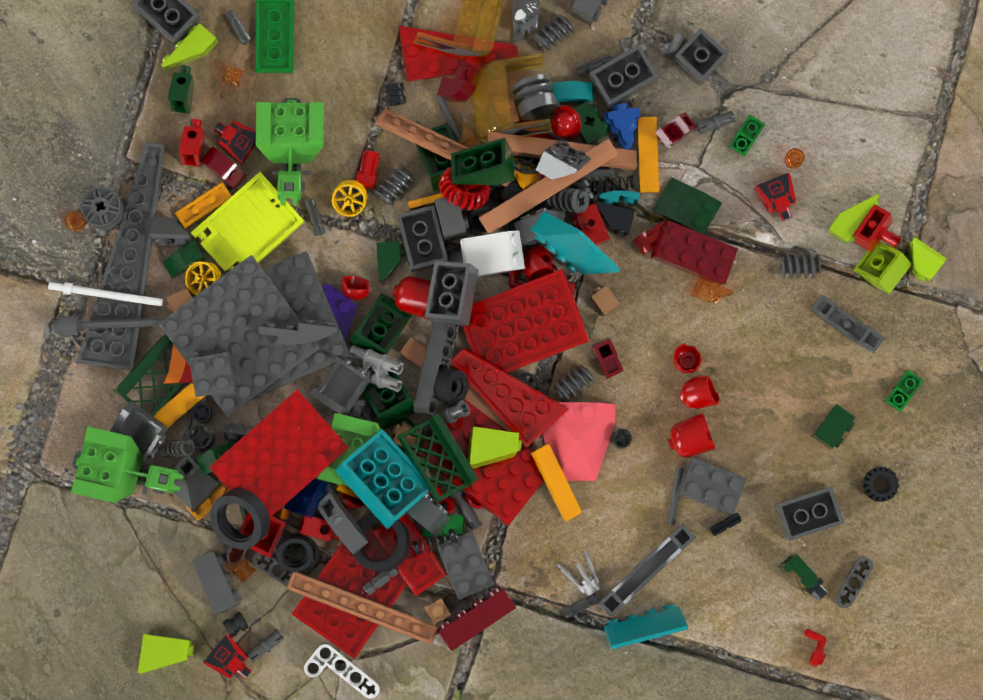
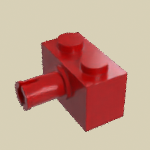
[572,203,610,246]
[854,204,901,252]

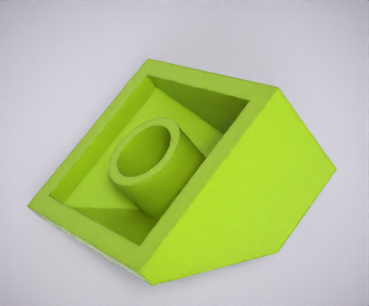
[906,237,947,282]

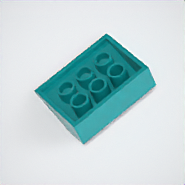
[531,211,621,274]
[335,429,430,529]
[604,604,689,649]

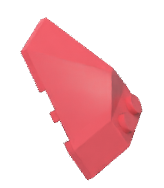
[542,402,615,481]

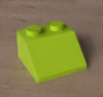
[853,241,912,294]

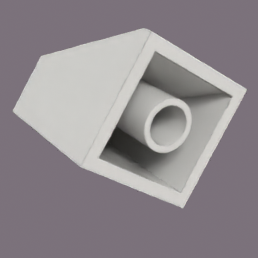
[460,230,525,276]

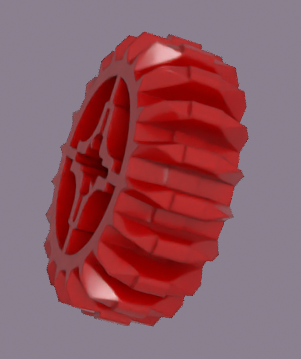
[438,167,491,211]

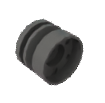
[511,74,559,121]
[80,187,125,231]

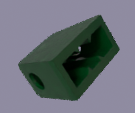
[168,65,194,114]

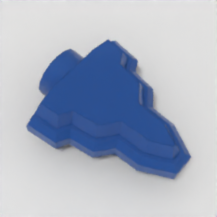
[602,103,640,150]

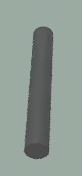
[435,95,466,146]
[667,467,683,525]

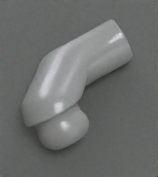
[659,33,684,55]

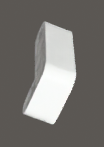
[304,644,380,699]

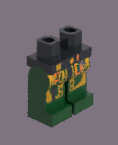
[778,554,828,600]

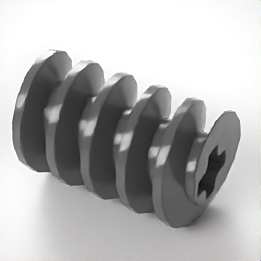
[532,15,575,54]
[373,164,415,205]
[546,187,589,214]
[780,254,821,279]
[553,365,596,402]

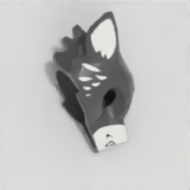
[511,0,540,43]

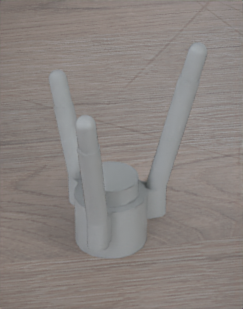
[556,551,600,596]

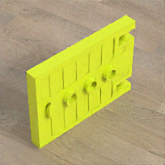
[191,172,305,273]

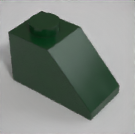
[163,240,206,279]
[376,241,404,283]

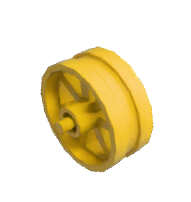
[332,180,368,217]
[185,261,222,295]

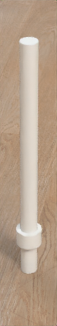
[48,282,164,307]

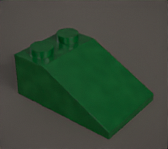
[415,123,456,191]
[451,137,515,186]
[652,177,722,234]
[348,293,412,355]
[363,371,415,429]

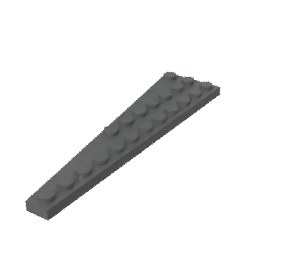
[76,142,166,371]

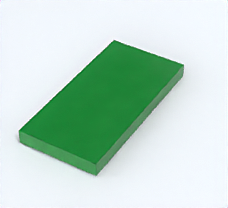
[255,0,294,73]

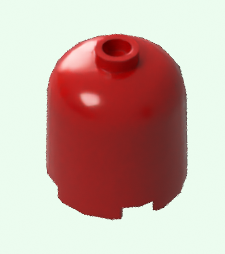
[392,276,431,320]
[667,413,716,458]

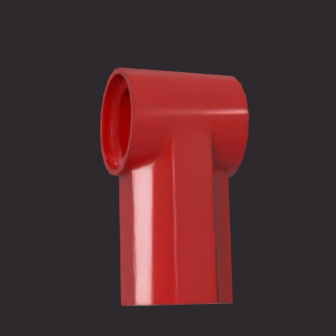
[356,150,380,190]
[632,221,665,256]

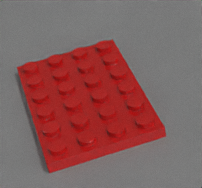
[462,269,590,373]
[209,389,349,518]
[417,399,544,526]
[292,519,407,659]

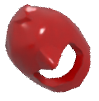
[523,246,558,282]
[679,375,721,410]

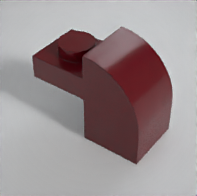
[437,60,477,102]
[655,112,697,148]
[200,147,246,189]
[591,337,624,379]

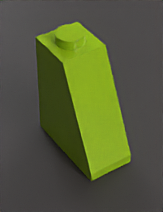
[468,427,522,469]
[138,634,194,674]

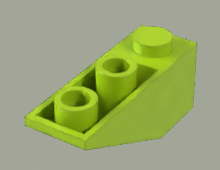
[161,23,218,71]
[827,194,880,245]

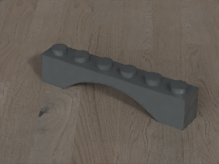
[597,524,696,618]

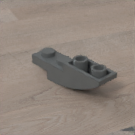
[258,319,339,345]
[310,480,369,554]

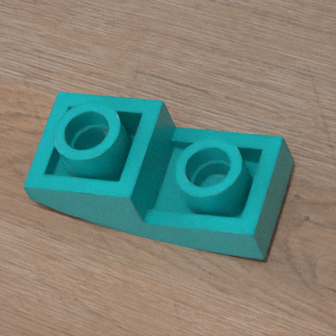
[552,81,594,104]
[599,191,640,206]

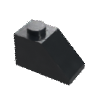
[597,202,635,237]

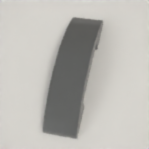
[811,294,885,353]

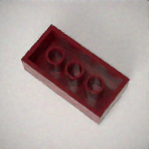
[650,221,738,285]
[439,588,516,651]

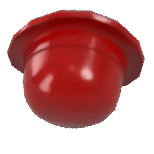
[550,106,581,139]

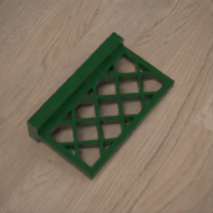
[114,333,183,417]
[397,413,479,503]

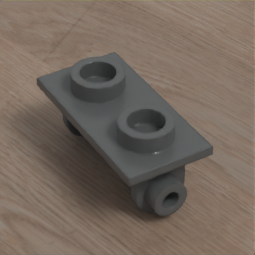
[224,423,255,444]

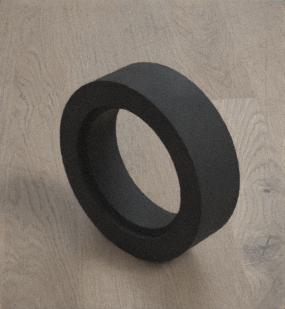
[210,488,270,550]
[353,513,411,572]

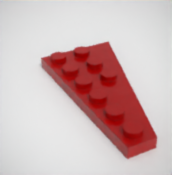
[399,26,519,82]
[450,348,569,448]

